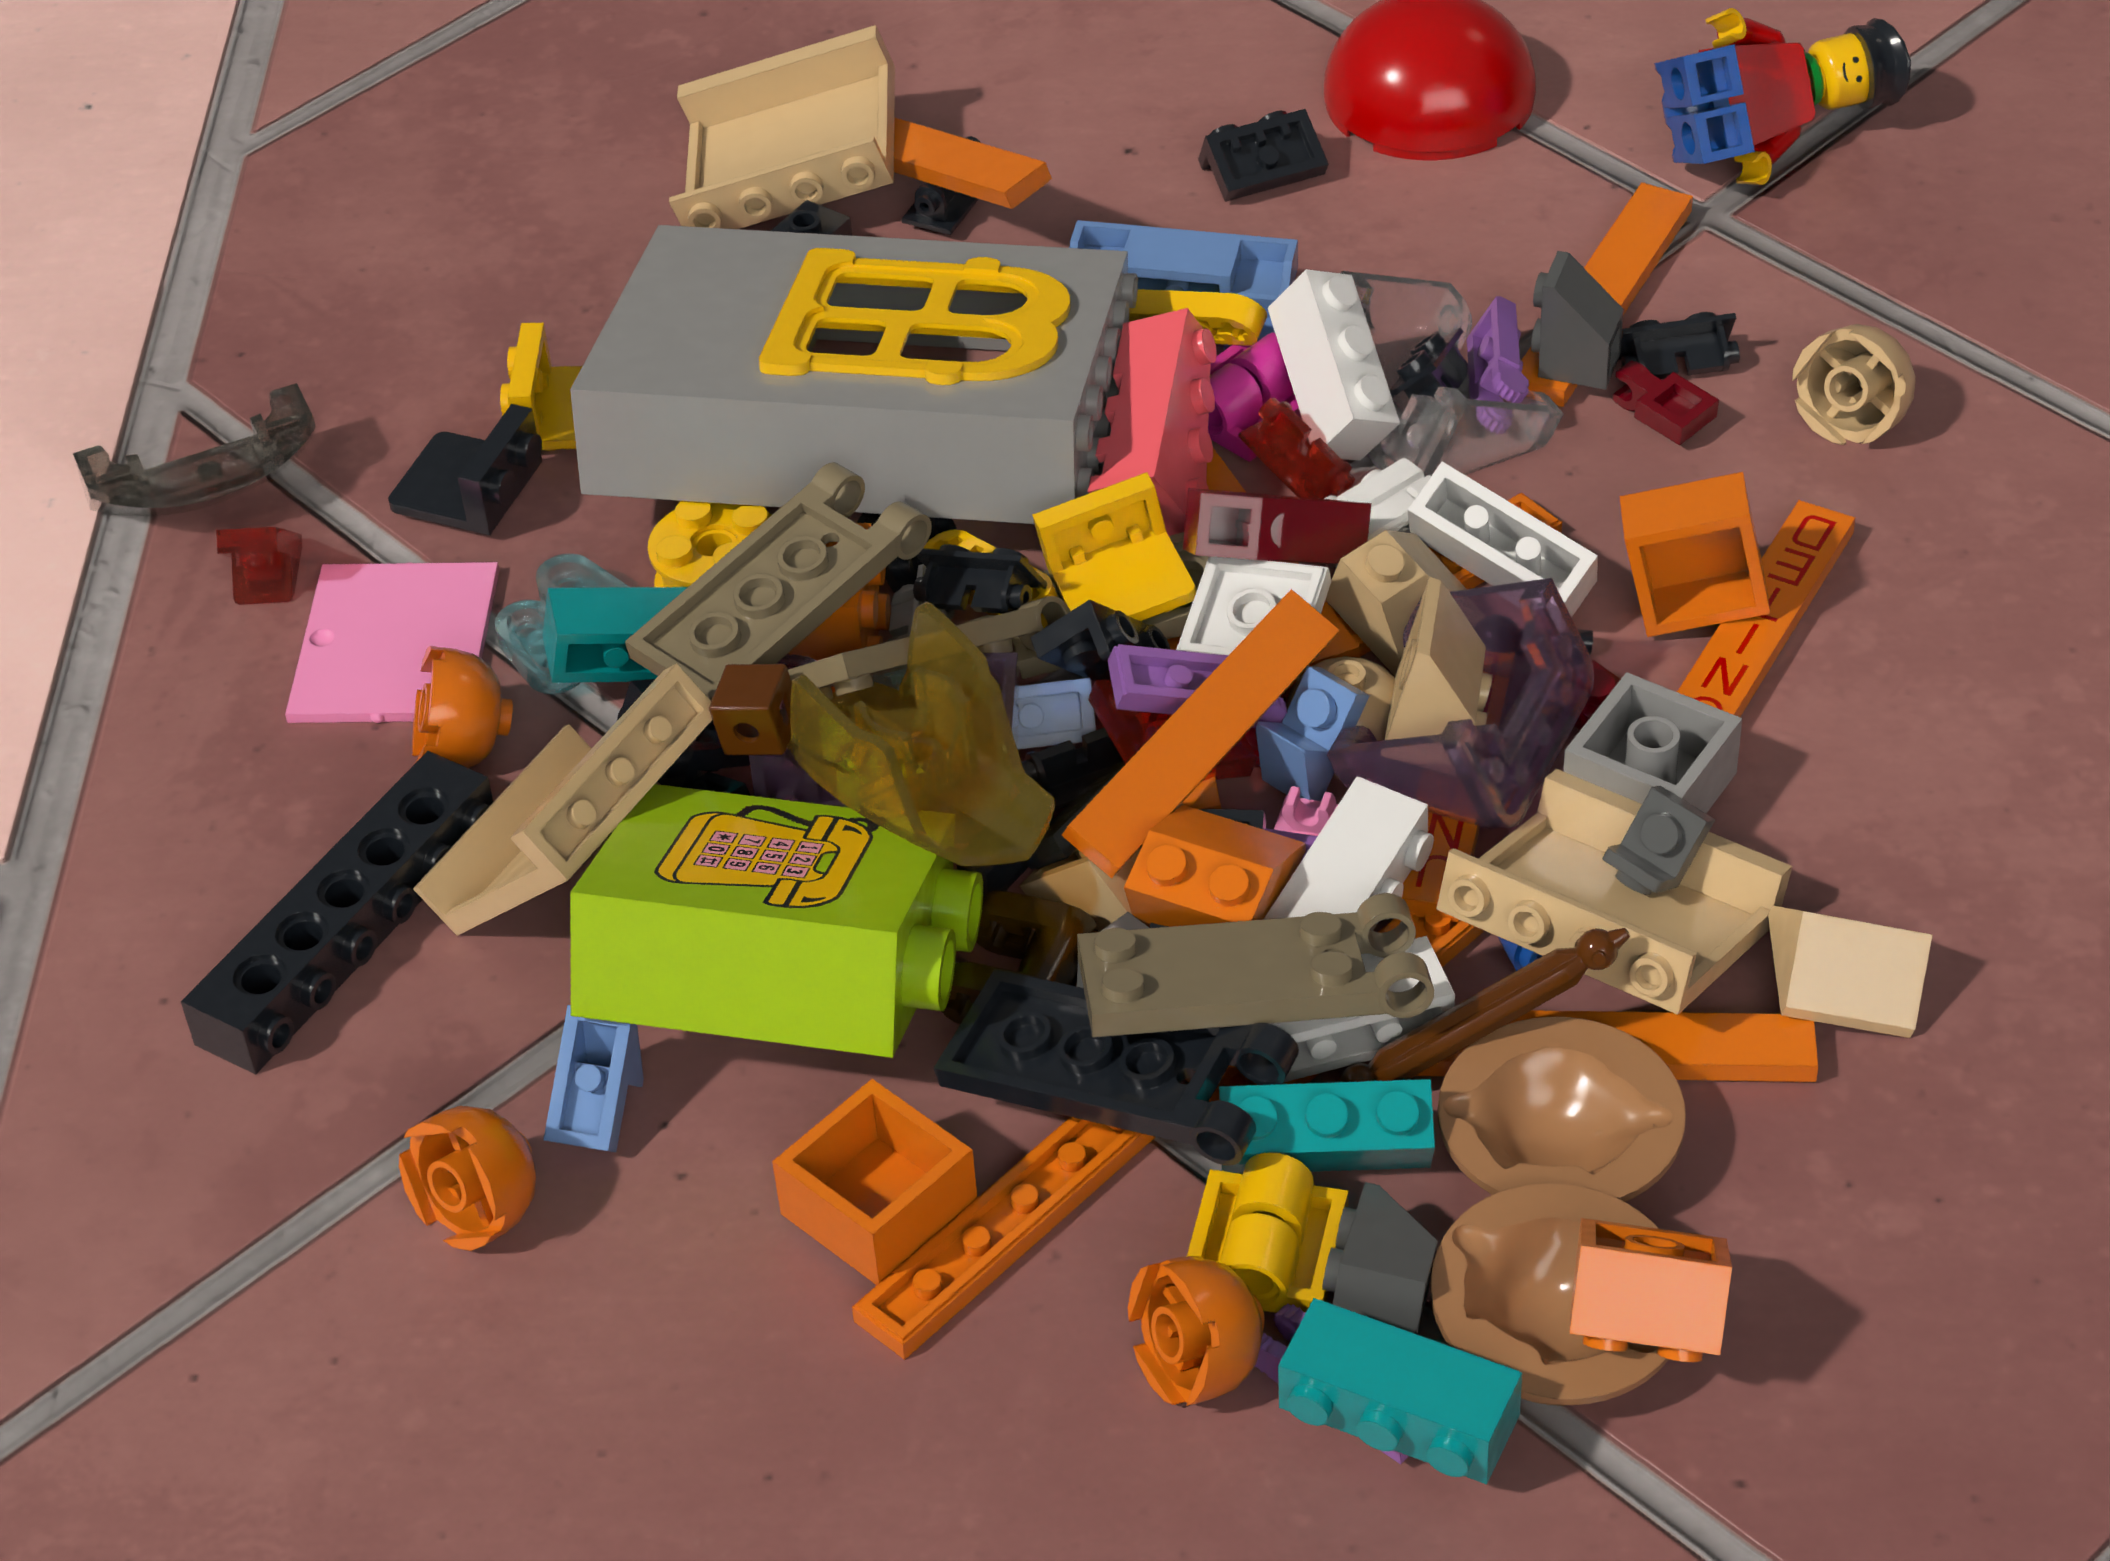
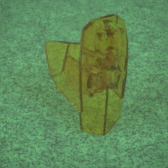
[787,602,1055,866]

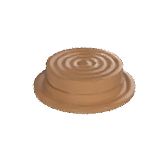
[1438,1017,1686,1202]
[1430,1182,1669,1406]

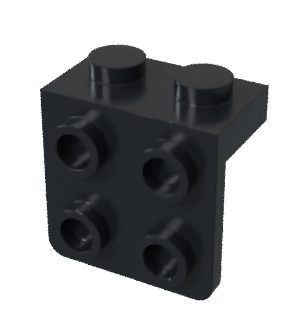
[388,404,542,535]

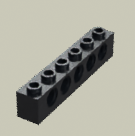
[181,751,494,1075]

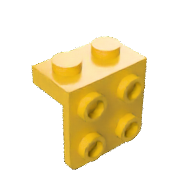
[500,322,582,451]
[1032,472,1196,621]

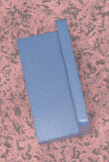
[964,678,1096,755]

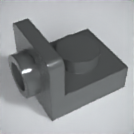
[1602,786,1715,895]

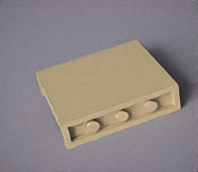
[669,25,895,229]
[413,663,712,936]
[1436,769,1792,1015]

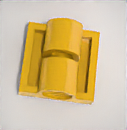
[1186,1152,1348,1313]

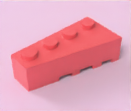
[1088,308,1217,536]

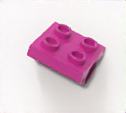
[1208,332,1303,462]

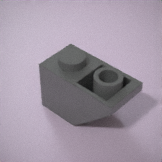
[1531,251,1623,390]
[1322,1182,1438,1335]

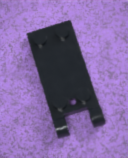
[933,969,1299,1166]

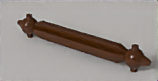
[1339,928,1630,1082]

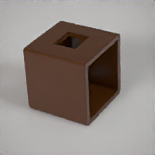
[709,664,801,755]

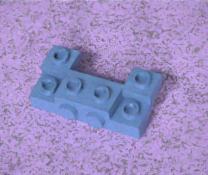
[1069,220,1298,350]

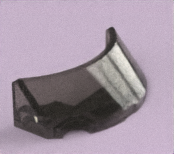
[73,383,316,516]

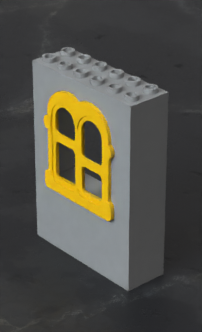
[570,225,1138,524]

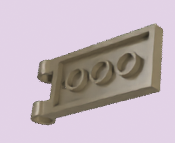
[625,462,931,701]
[788,596,1071,708]
[1077,893,1434,1037]

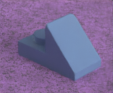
[1256,666,1370,801]
[543,1005,644,1152]

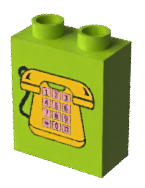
[570,784,983,1058]

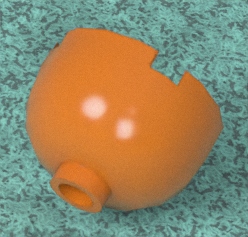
[412,646,513,768]
[399,1106,536,1251]
[1128,1256,1265,1406]

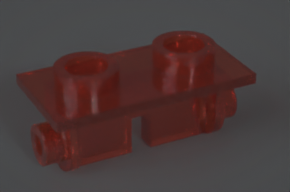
[1238,398,1355,499]

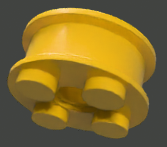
[648,501,772,587]

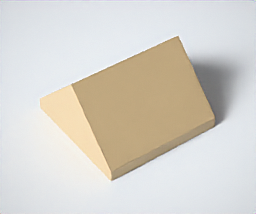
[1768,905,1932,1038]

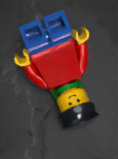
[1654,8,1911,185]

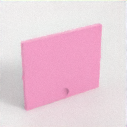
[285,562,499,723]

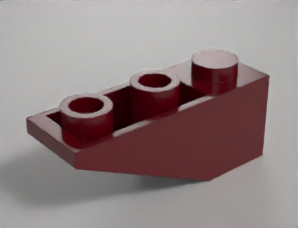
[1183,488,1372,563]

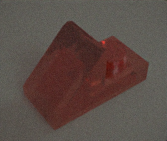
[216,527,302,605]

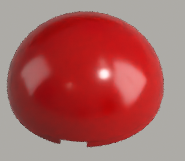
[1324,0,1536,161]

